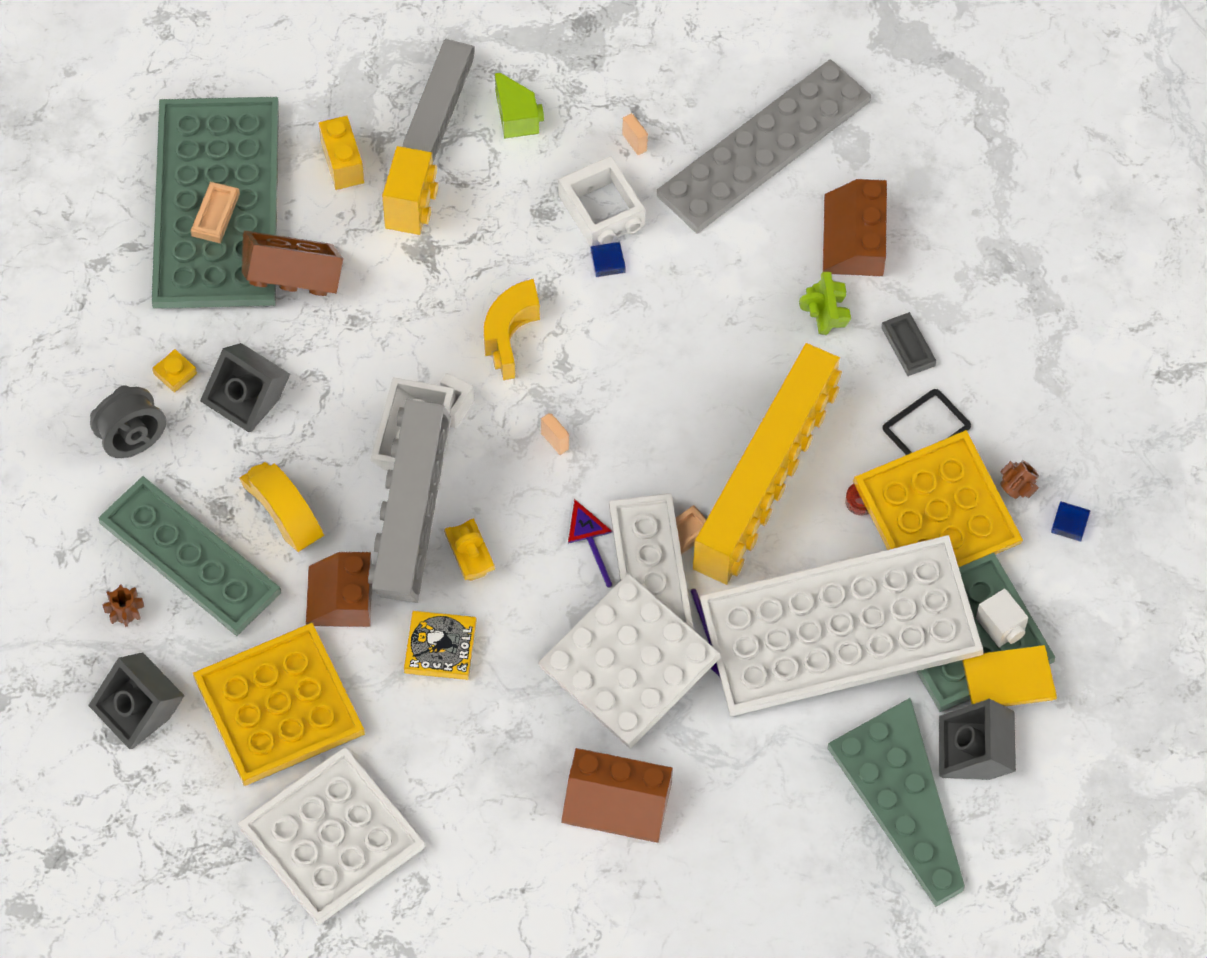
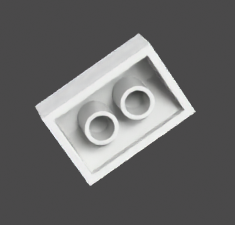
[371,377,455,472]

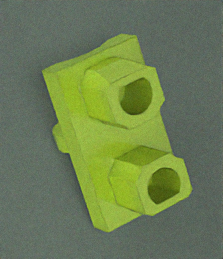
[799,272,851,335]

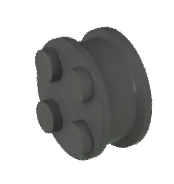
[90,385,166,458]

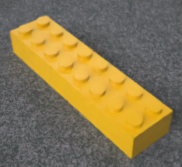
[693,343,842,585]

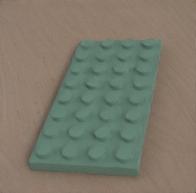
[152,97,279,308]

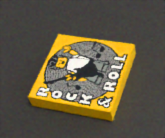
[404,611,477,680]

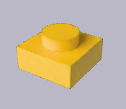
[152,349,197,393]

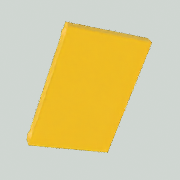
[962,645,1057,706]

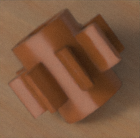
[1000,460,1039,499]
[103,584,144,627]

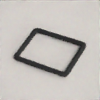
[882,389,971,455]

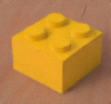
[382,146,438,235]

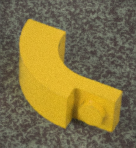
[484,279,540,380]
[239,462,325,552]

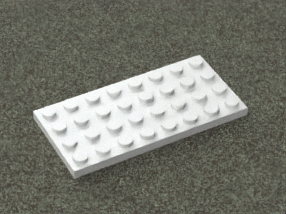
[700,535,983,717]

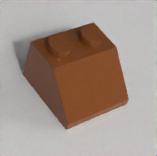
[306,552,372,627]

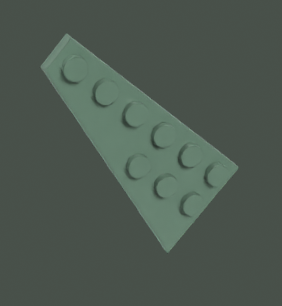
[827,698,965,907]

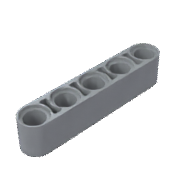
[402,39,475,162]

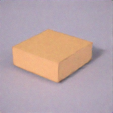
[622,113,648,155]
[541,413,569,455]

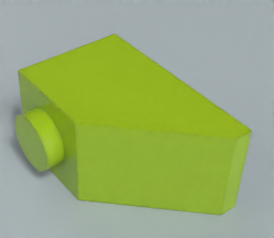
[495,73,544,139]

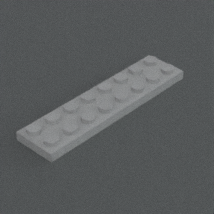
[657,59,871,234]

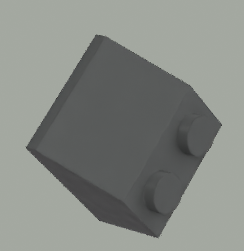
[200,343,290,432]
[88,653,185,749]
[939,699,1016,780]

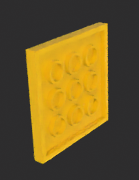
[853,430,1023,567]
[193,623,365,786]

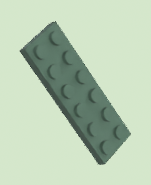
[98,476,281,636]

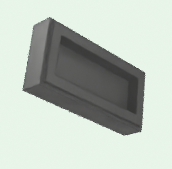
[881,312,936,376]

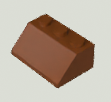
[823,179,887,276]
[242,230,344,296]
[561,748,673,843]

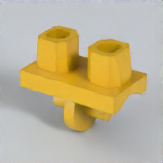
[444,518,495,581]

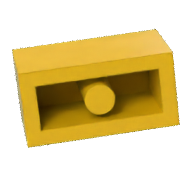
[318,115,364,190]

